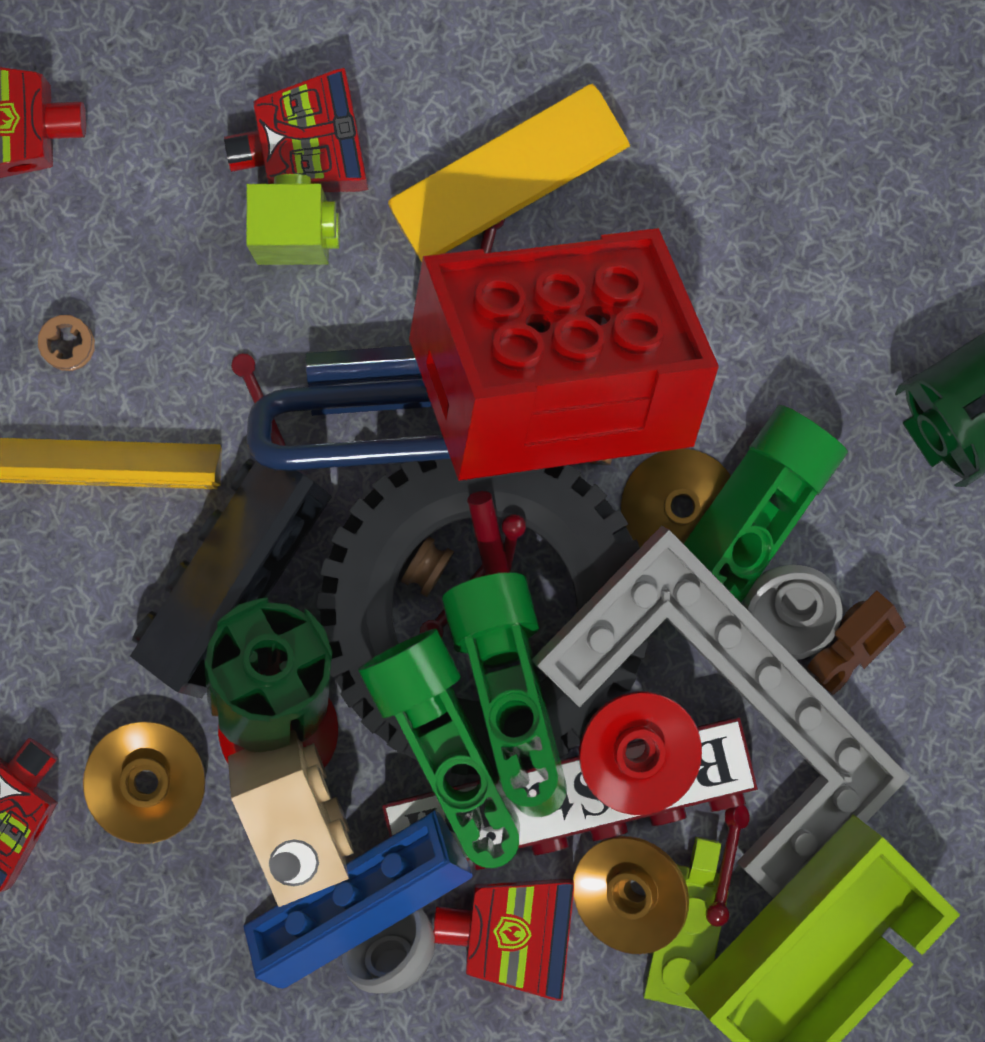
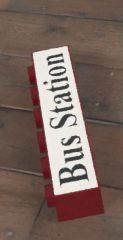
[382,717,758,870]

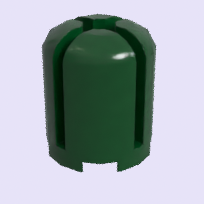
[895,332,985,487]
[205,598,332,752]

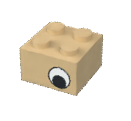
[228,730,354,907]

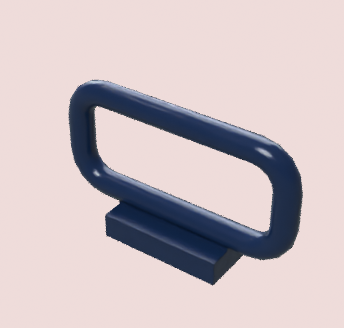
[247,345,451,471]

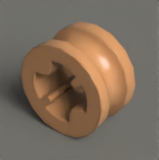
[38,315,95,371]
[401,536,454,597]

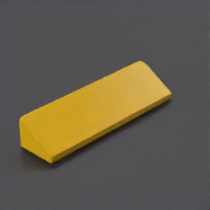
[388,83,630,262]
[0,438,222,489]

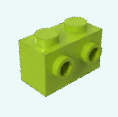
[246,174,340,265]

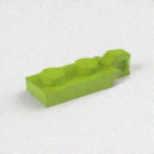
[643,836,729,1011]

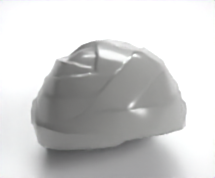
[743,565,843,660]
[342,908,435,994]

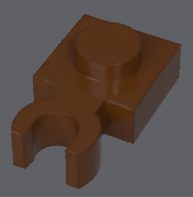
[807,590,906,695]

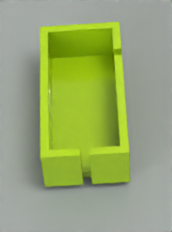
[685,814,960,1042]

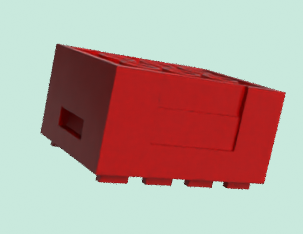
[409,228,719,481]

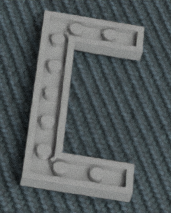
[531,526,910,899]

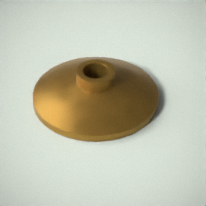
[621,449,731,548]
[83,722,205,844]
[573,836,689,954]

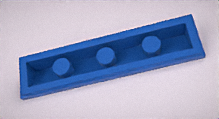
[244,811,473,989]

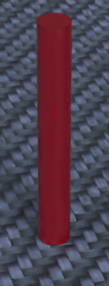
[467,491,509,576]

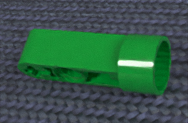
[684,404,848,603]
[442,573,567,817]
[358,629,520,868]

